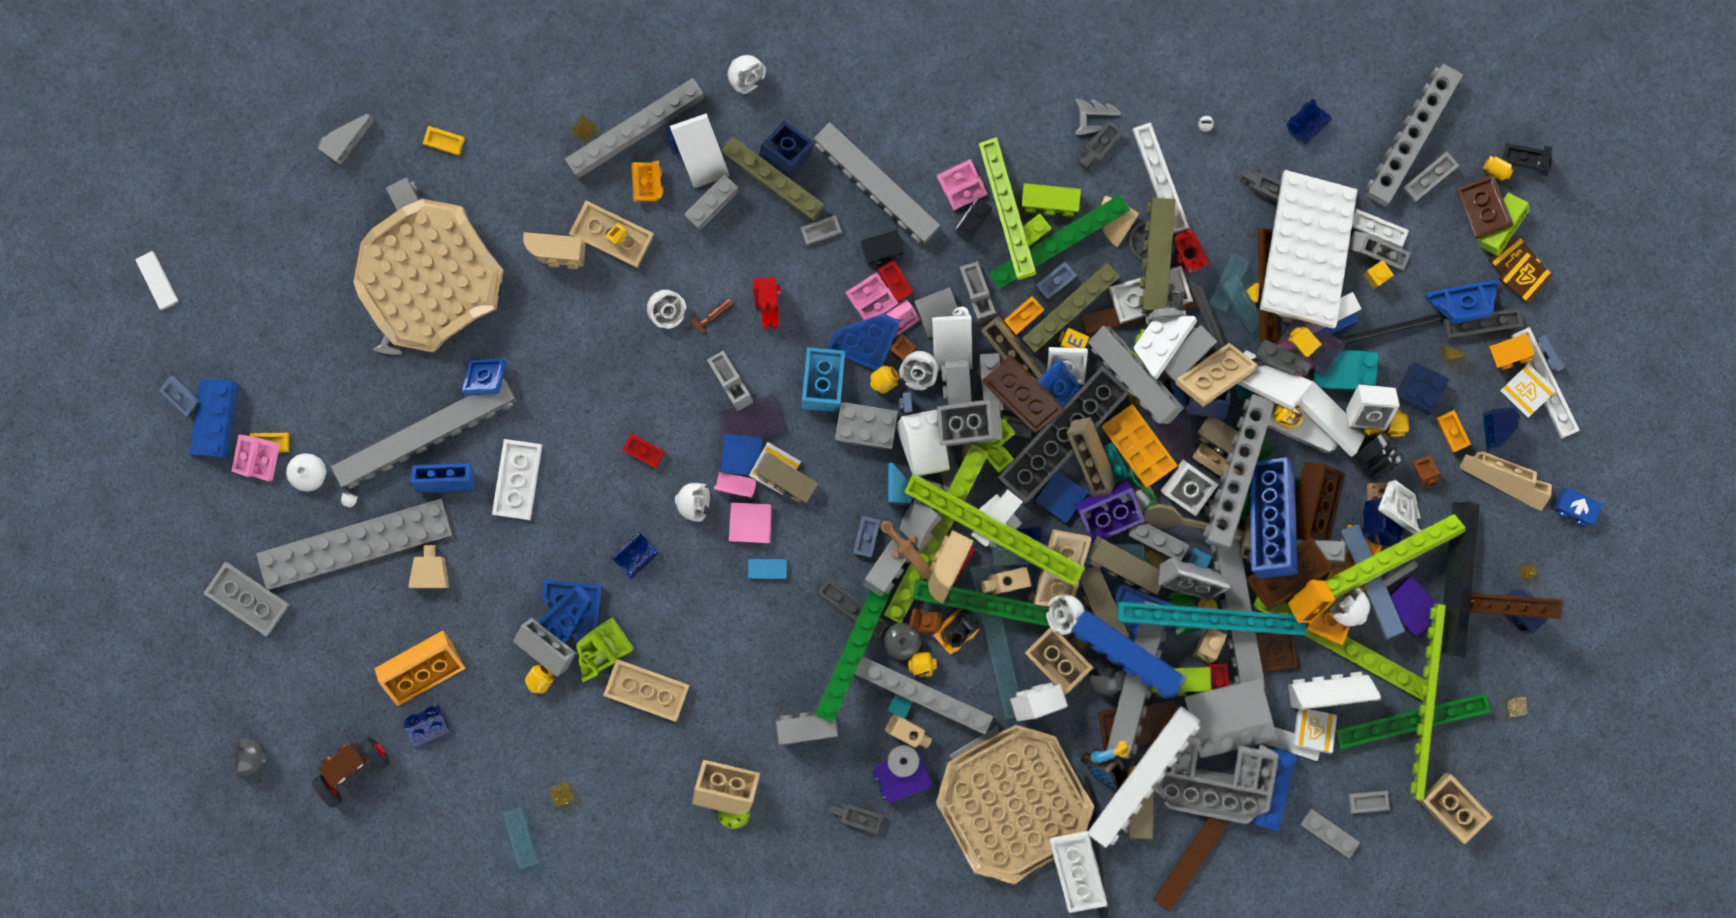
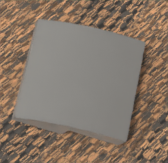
[914,287,958,338]
[899,498,942,550]

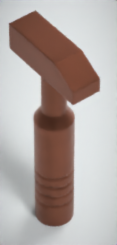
[690,299,733,334]

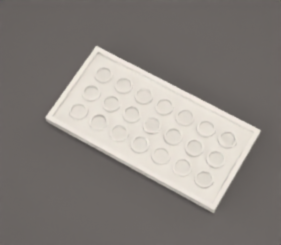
[1260,170,1357,329]

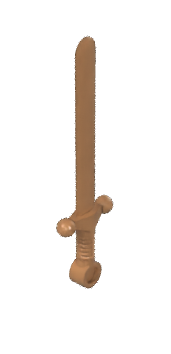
[880,520,932,581]

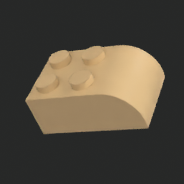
[523,232,586,269]
[928,531,973,604]
[1025,627,1093,695]
[692,760,760,814]
[1418,773,1492,845]

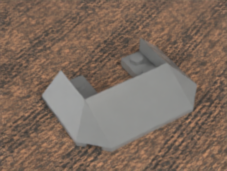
[1154,737,1279,824]

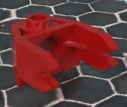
[1173,229,1210,274]
[753,277,781,331]

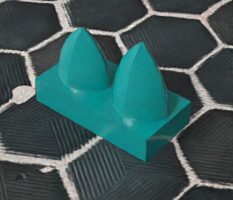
[1103,442,1130,483]

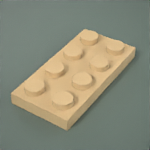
[569,201,654,268]
[1175,343,1257,407]
[1033,529,1091,607]
[603,659,690,722]

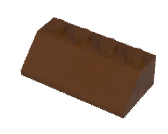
[1295,462,1345,541]

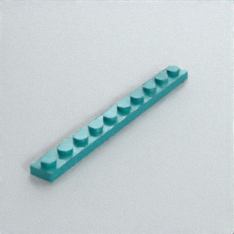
[1117,602,1306,636]

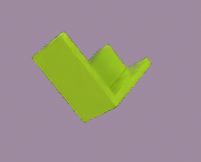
[974,416,1016,473]

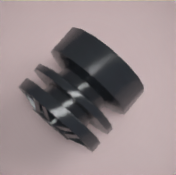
[1351,431,1404,482]

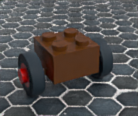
[312,737,390,808]

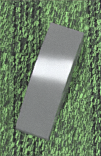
[960,261,996,325]
[707,351,754,412]

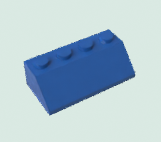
[189,379,238,459]
[1249,744,1297,831]

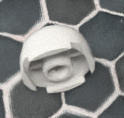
[728,55,766,94]
[647,290,686,329]
[899,351,939,390]
[286,453,327,492]
[675,483,710,522]
[1330,588,1370,626]
[1046,595,1084,635]

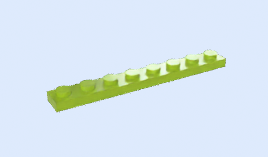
[979,137,1037,280]
[1325,514,1465,599]

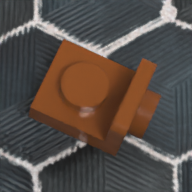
[1412,455,1441,489]
[909,609,942,633]

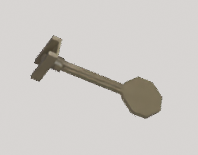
[1144,504,1252,558]

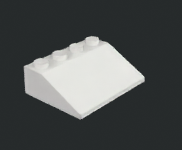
[1288,672,1381,709]

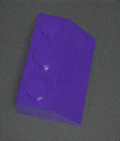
[1074,481,1145,544]

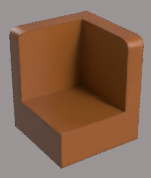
[889,334,917,362]

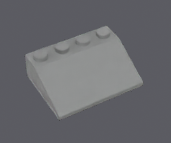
[1185,678,1277,758]

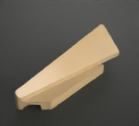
[1460,451,1552,511]

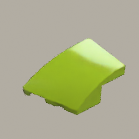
[576,617,634,682]

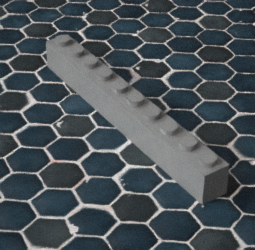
[331,379,516,489]
[1203,499,1265,688]

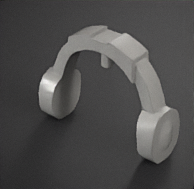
[1146,308,1188,328]

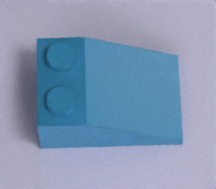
[801,347,845,412]

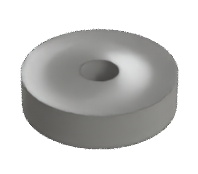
[888,745,919,777]

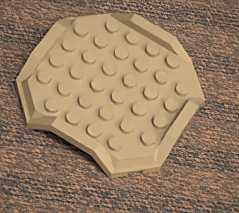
[353,199,504,353]
[936,725,1094,884]

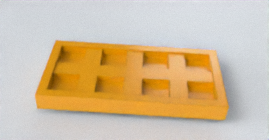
[1101,404,1178,489]

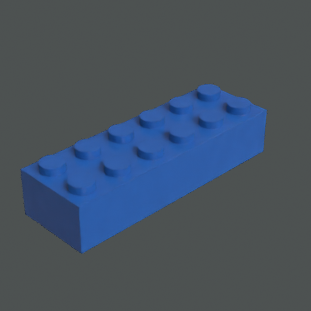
[1250,457,1297,579]
[1072,610,1188,698]

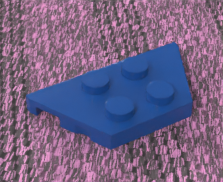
[1425,279,1498,324]

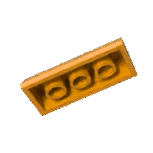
[375,631,466,706]

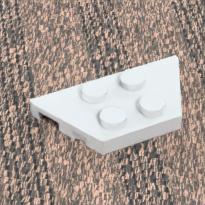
[1134,316,1197,380]
[1379,480,1422,535]

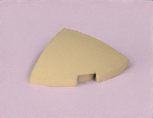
[1101,196,1139,247]

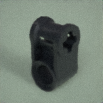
[942,610,980,648]

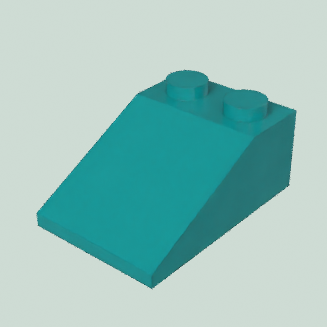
[1313,350,1378,392]

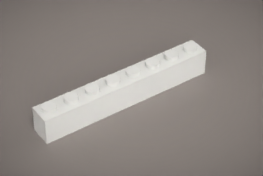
[1088,706,1200,848]

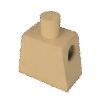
[409,545,449,588]
[981,567,1031,595]
[1192,629,1227,664]
[885,714,932,749]

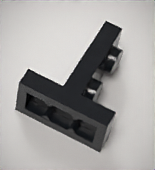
[1502,143,1553,177]

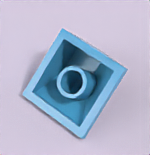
[888,463,915,505]

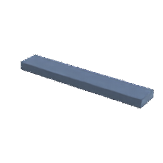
[1340,524,1405,639]

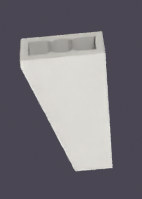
[1267,403,1337,453]

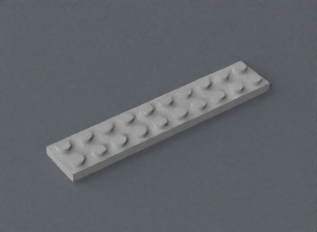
[256,498,453,590]

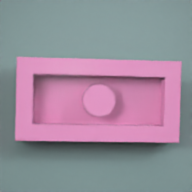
[884,299,920,338]
[714,471,757,499]

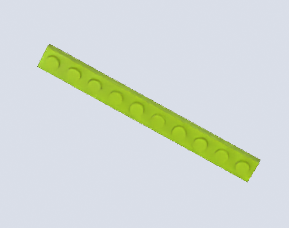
[884,444,990,623]
[904,474,1085,586]
[1252,596,1425,701]
[1410,604,1446,800]

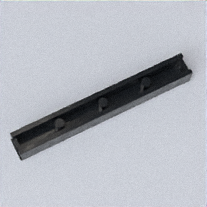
[1440,501,1480,658]

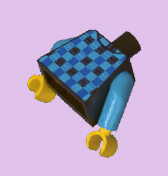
[1081,741,1136,791]

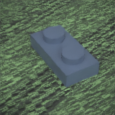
[1035,262,1077,301]
[1537,333,1566,372]
[159,376,200,417]
[899,392,912,416]
[853,516,880,558]

